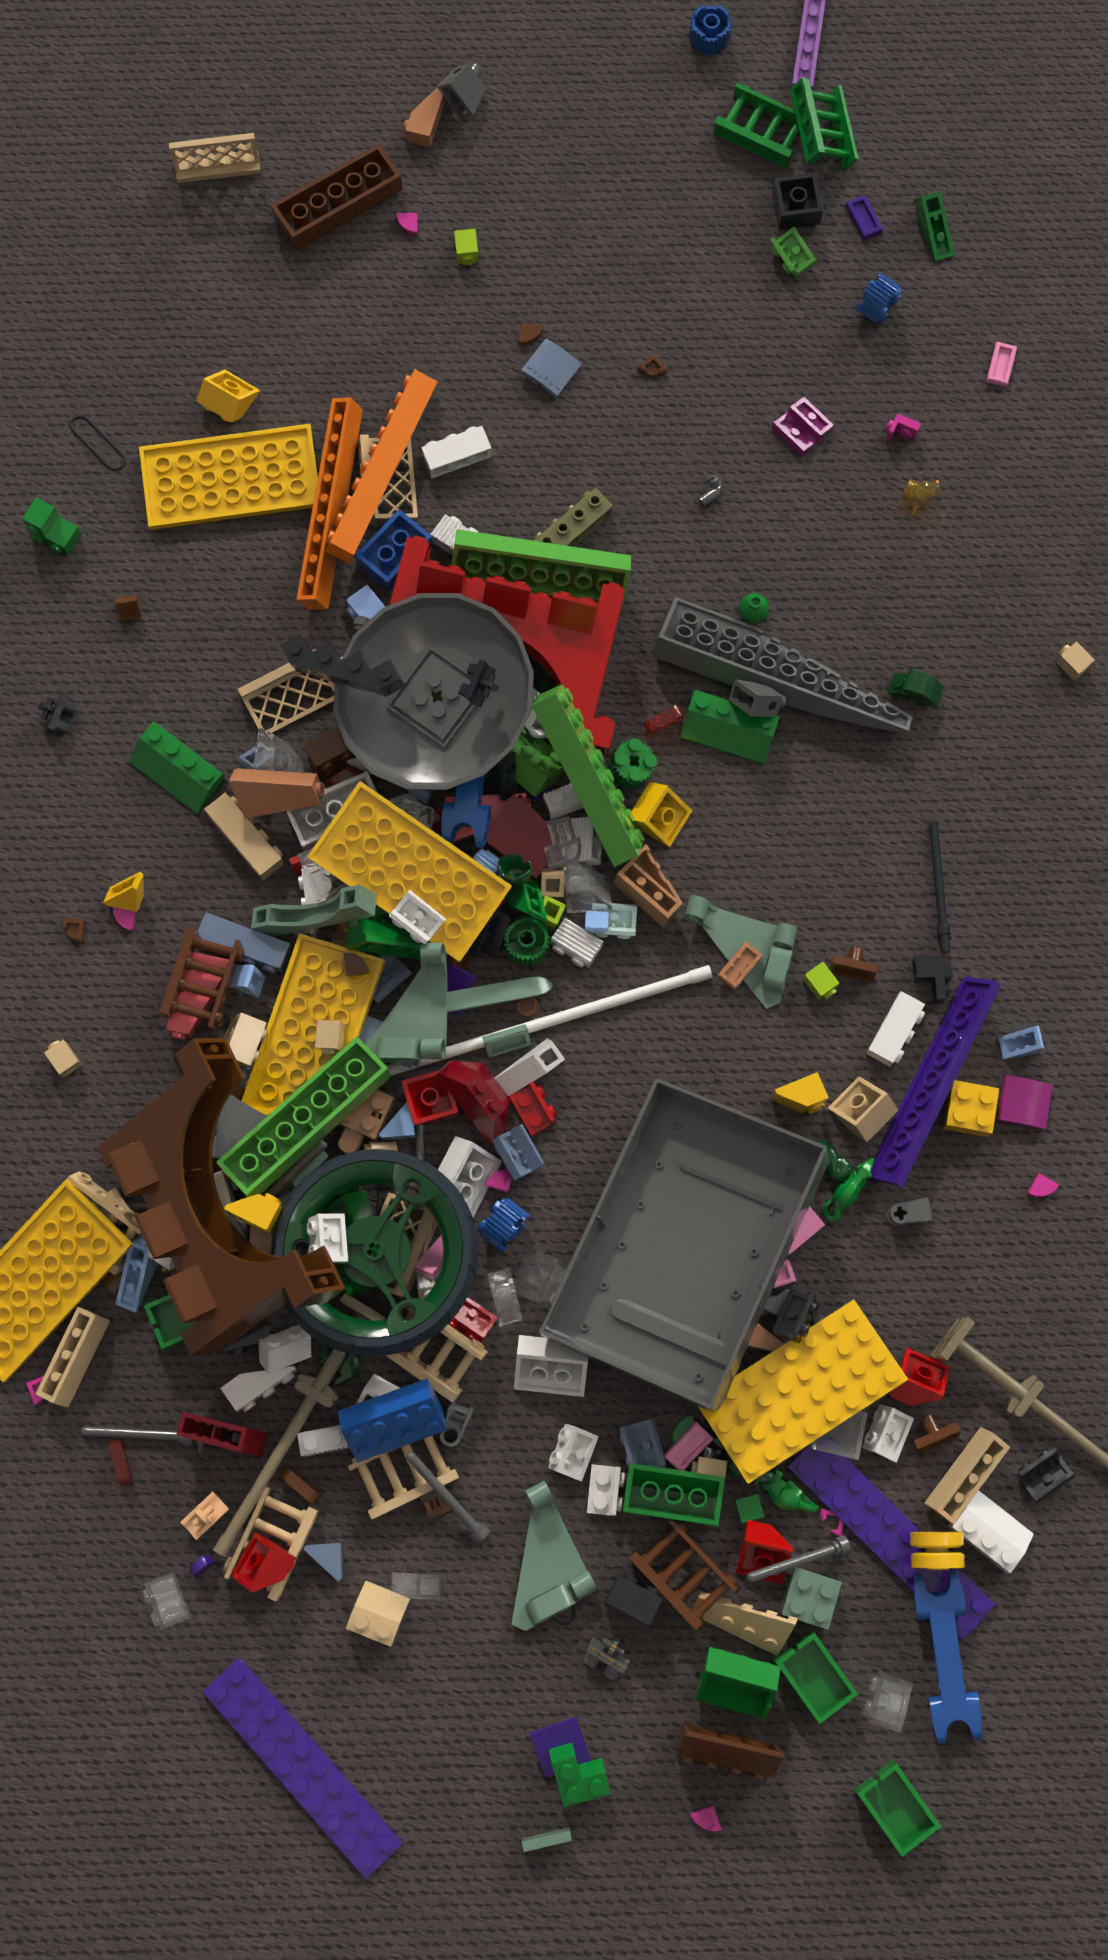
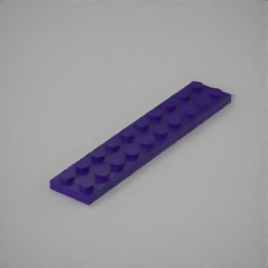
[870,977,1001,1188]
[787,1436,995,1640]
[203,1657,403,1879]

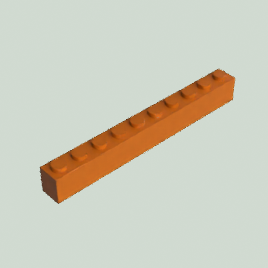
[325,369,438,564]
[296,397,363,610]

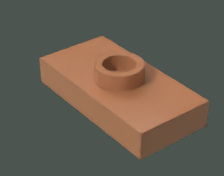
[717,941,763,991]

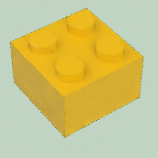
[942,1080,999,1137]

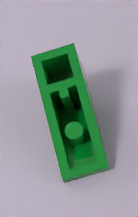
[913,191,955,261]
[506,877,547,922]

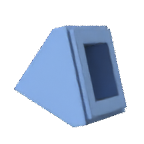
[408,789,436,804]
[585,911,609,932]

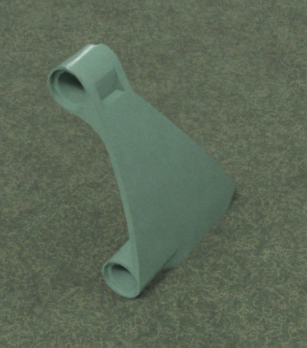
[684,895,798,1010]
[365,943,448,1063]
[511,1481,598,1631]

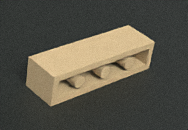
[204,793,284,881]
[36,1307,110,1407]
[925,1427,1010,1524]

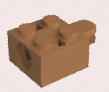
[337,1090,396,1154]

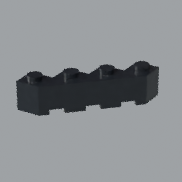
[280,634,406,697]

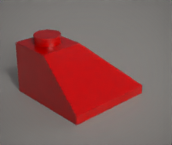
[401,1070,459,1126]
[889,1348,950,1406]
[735,1520,793,1585]
[231,1532,296,1592]

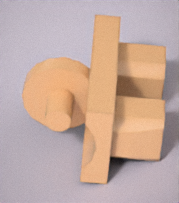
[181,1492,229,1540]

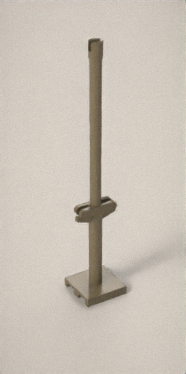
[213,1293,386,1557]
[930,1317,1108,1470]

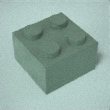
[779,1567,842,1630]

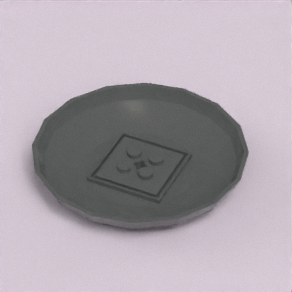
[333,593,534,790]

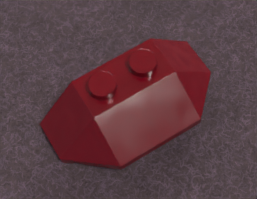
[436,1060,510,1147]

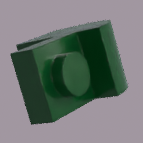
[888,670,944,706]

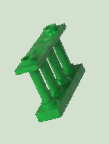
[790,77,858,171]
[713,83,799,168]

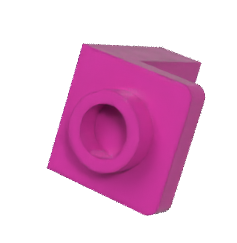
[885,413,921,442]

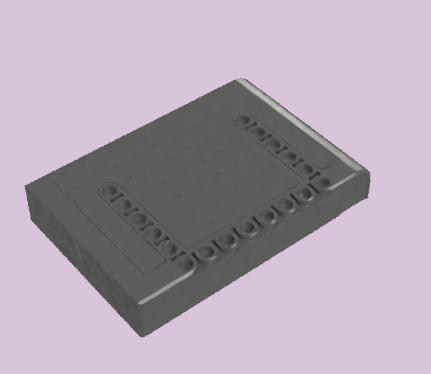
[539,1079,830,1412]

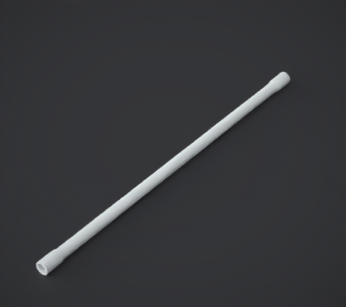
[386,965,713,1076]

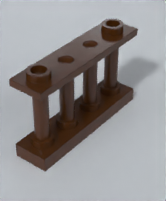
[159,926,245,1032]
[629,1519,739,1633]

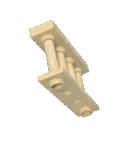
[67,1171,142,1275]
[386,1298,488,1403]
[348,1436,459,1520]
[223,1487,319,1601]

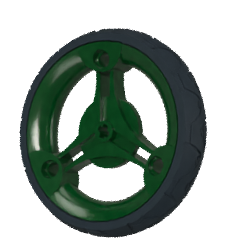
[271,1149,478,1356]

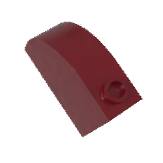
[486,794,550,879]
[176,1412,268,1457]

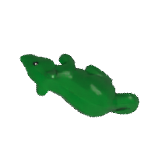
[823,1158,874,1223]
[760,1470,819,1513]

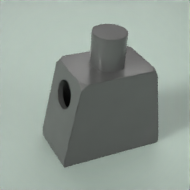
[436,63,485,118]
[729,679,786,717]

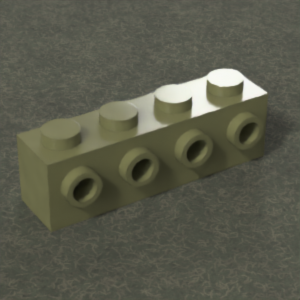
[532,488,613,547]

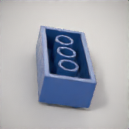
[338,1378,447,1463]

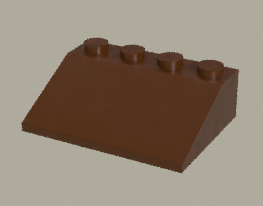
[676,1723,784,1780]

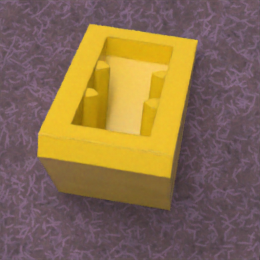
[103,872,144,912]

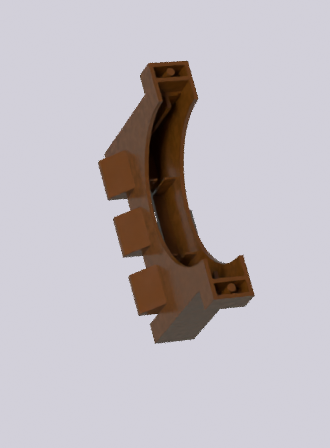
[97,1038,345,1356]

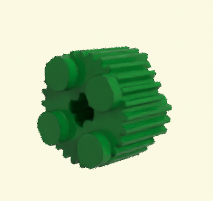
[607,739,657,789]
[504,916,550,966]

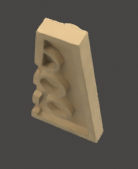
[692,1591,797,1656]

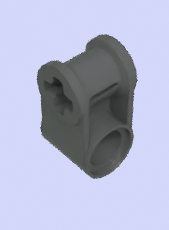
[886,1198,933,1226]
[440,1401,474,1448]

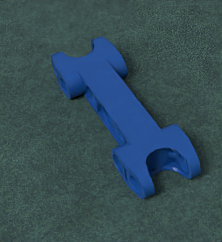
[441,775,491,848]
[914,1569,982,1744]

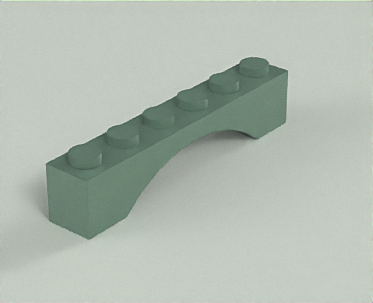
[251,884,377,937]

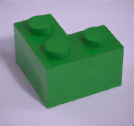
[22,497,82,555]
[549,1743,611,1808]

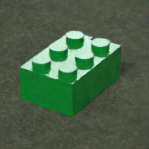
[144,1295,198,1351]
[773,1631,859,1724]
[695,1647,780,1720]
[853,1760,941,1857]

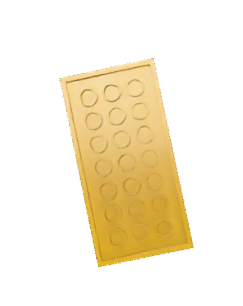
[139,424,318,530]
[307,781,512,962]
[242,933,385,1116]
[0,1179,134,1383]
[698,1300,908,1484]

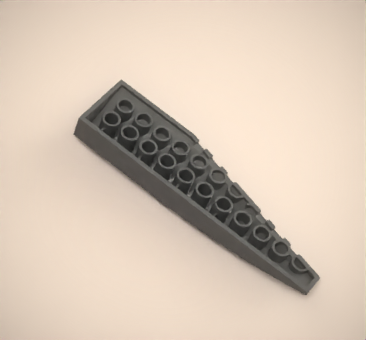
[652,597,913,734]

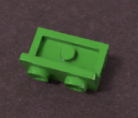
[770,227,818,278]

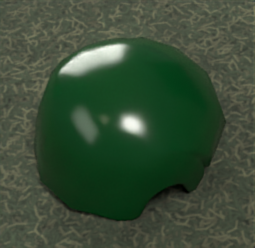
[497,854,533,886]

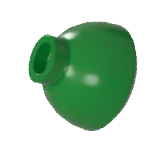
[739,593,769,623]

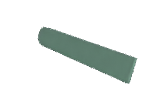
[447,977,553,1013]

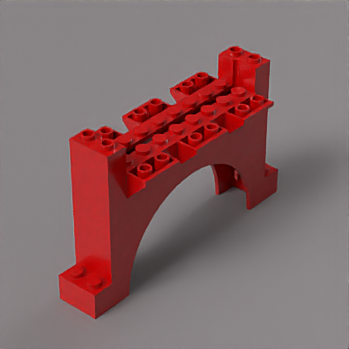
[390,536,625,758]

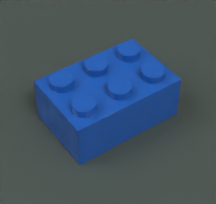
[355,509,433,592]

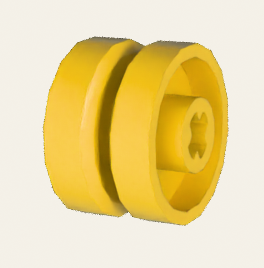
[910,1532,965,1570]

